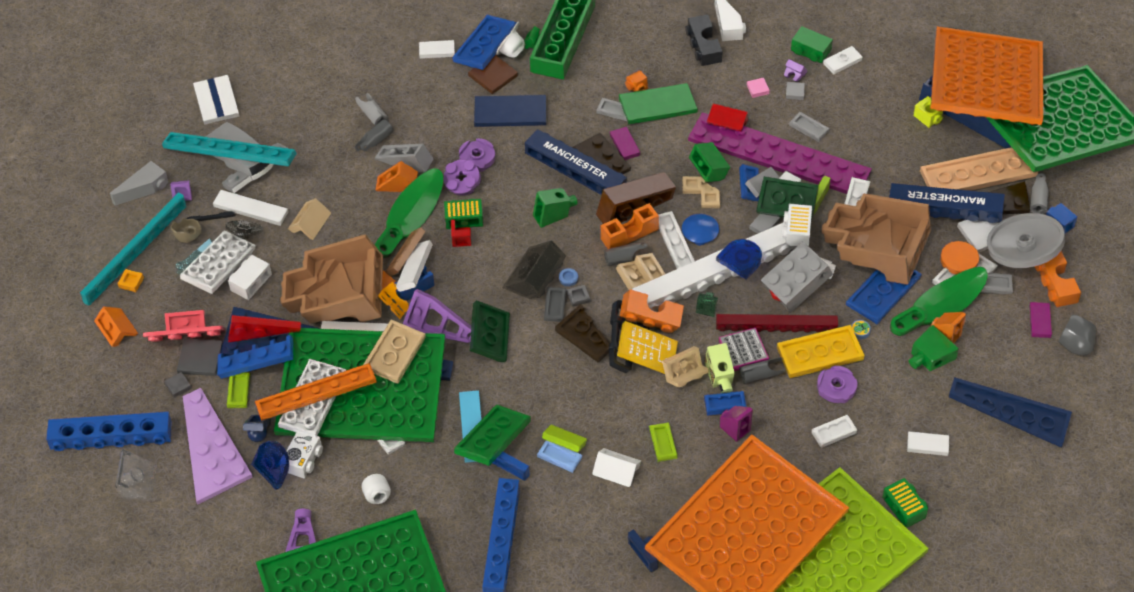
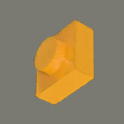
[117,269,144,292]

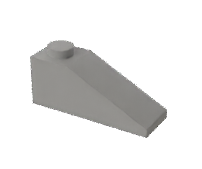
[375,144,434,172]
[110,161,168,205]

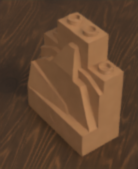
[822,193,931,285]
[280,234,383,324]

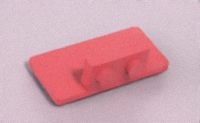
[143,310,225,342]

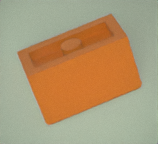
[94,306,138,347]

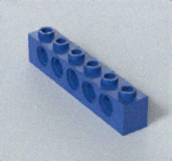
[46,412,172,451]
[482,478,520,592]

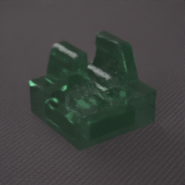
[696,292,718,317]

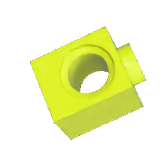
[913,96,943,128]

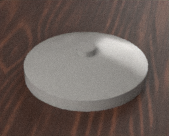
[987,213,1065,268]

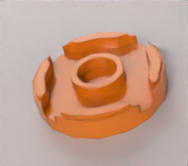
[940,241,979,274]

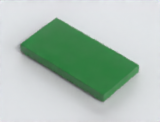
[619,83,698,125]
[454,405,531,466]

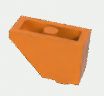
[376,161,418,192]
[931,312,966,344]

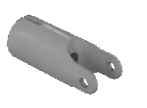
[355,93,388,126]
[1030,173,1049,214]

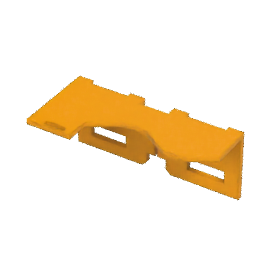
[378,282,409,319]

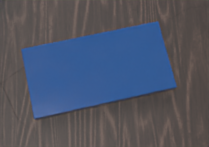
[452,15,517,70]
[846,269,922,324]

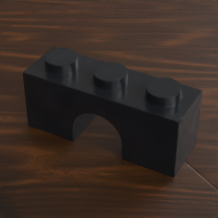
[685,14,723,66]

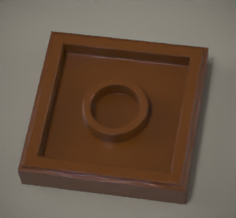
[468,55,518,94]

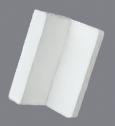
[592,448,641,487]

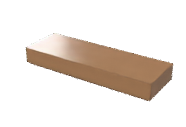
[385,227,425,276]

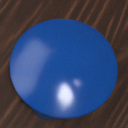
[682,214,719,246]

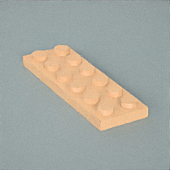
[920,147,1038,191]

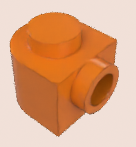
[625,70,648,92]

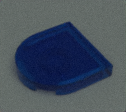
[716,239,762,280]
[251,440,289,490]

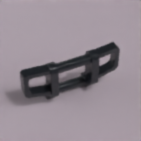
[609,300,650,373]

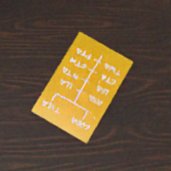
[617,321,678,374]

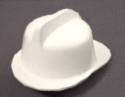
[496,21,525,58]

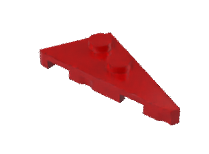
[228,315,301,342]

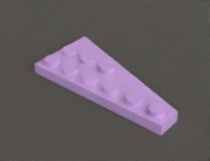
[183,388,252,505]

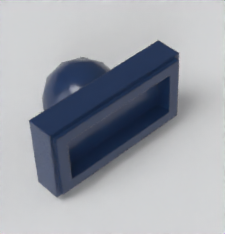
[243,415,271,442]
[628,529,658,572]

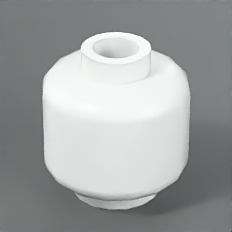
[362,474,391,504]

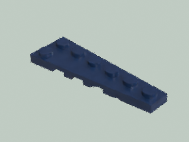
[949,377,1072,447]

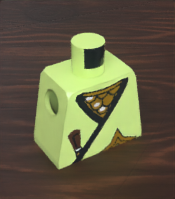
[704,343,734,393]

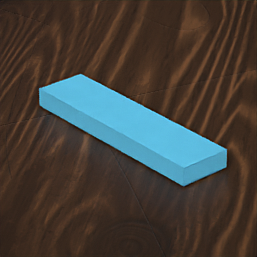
[459,390,481,463]

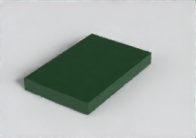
[756,176,819,222]
[470,300,510,362]

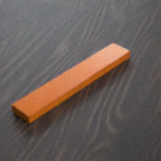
[255,363,376,421]

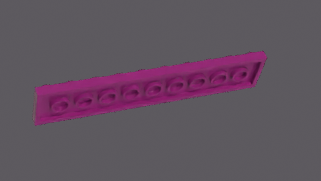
[688,112,872,194]

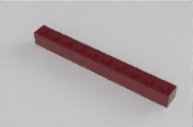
[716,314,838,333]

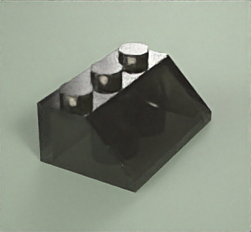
[502,240,566,299]

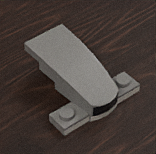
[205,122,288,193]

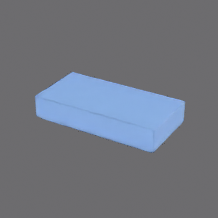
[537,440,582,473]

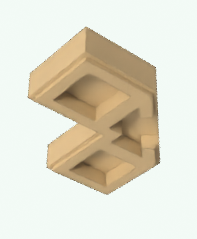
[682,176,720,208]

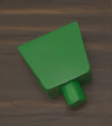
[533,188,578,228]
[909,325,959,371]

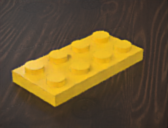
[777,325,865,378]

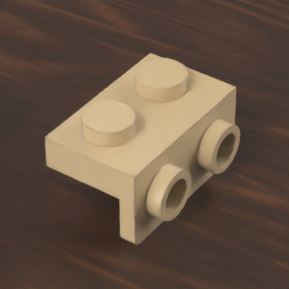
[662,346,709,387]

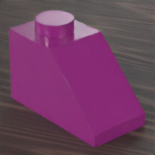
[720,406,753,442]

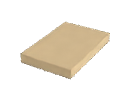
[363,320,426,384]

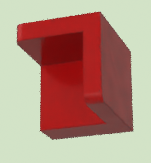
[451,219,471,247]

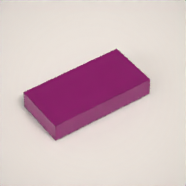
[610,126,640,160]
[1029,302,1052,338]

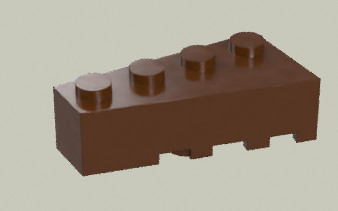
[596,172,676,224]

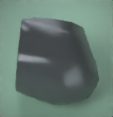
[1058,314,1096,356]

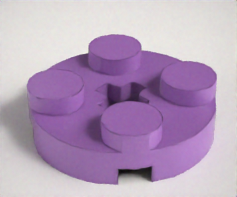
[459,139,495,172]
[443,159,481,196]
[817,366,857,403]

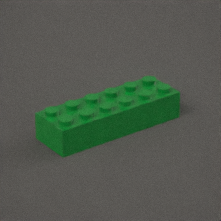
[530,0,595,80]

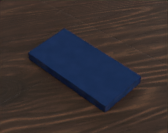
[474,95,546,127]

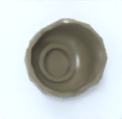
[170,218,202,243]

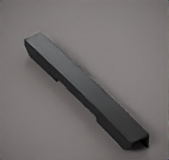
[186,211,235,222]

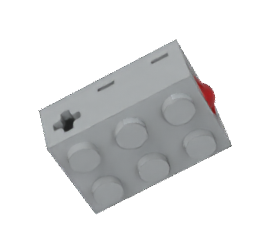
[761,242,833,312]

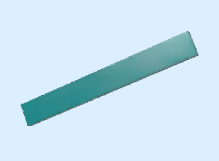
[162,132,297,166]
[80,192,186,306]

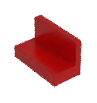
[707,104,748,132]

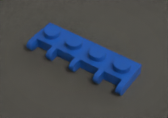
[217,335,293,379]

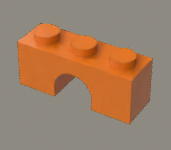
[601,203,659,249]
[1035,251,1081,307]
[620,289,684,333]

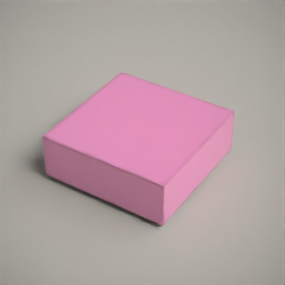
[747,78,770,98]

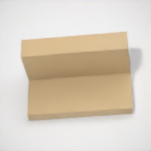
[288,198,331,240]

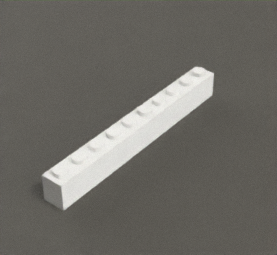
[632,222,797,312]

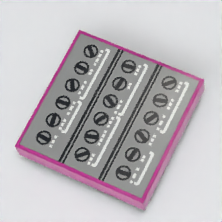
[719,328,769,371]

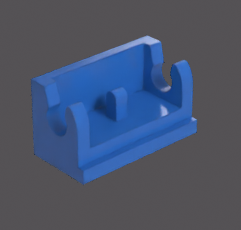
[395,266,435,301]

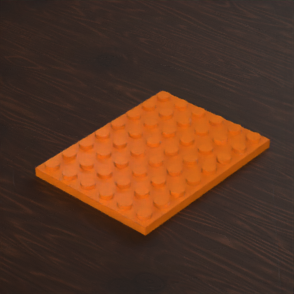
[930,26,1043,125]
[645,434,849,592]

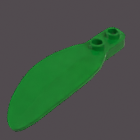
[375,168,443,258]
[890,267,988,336]

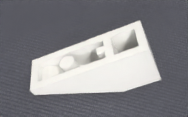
[714,0,746,41]

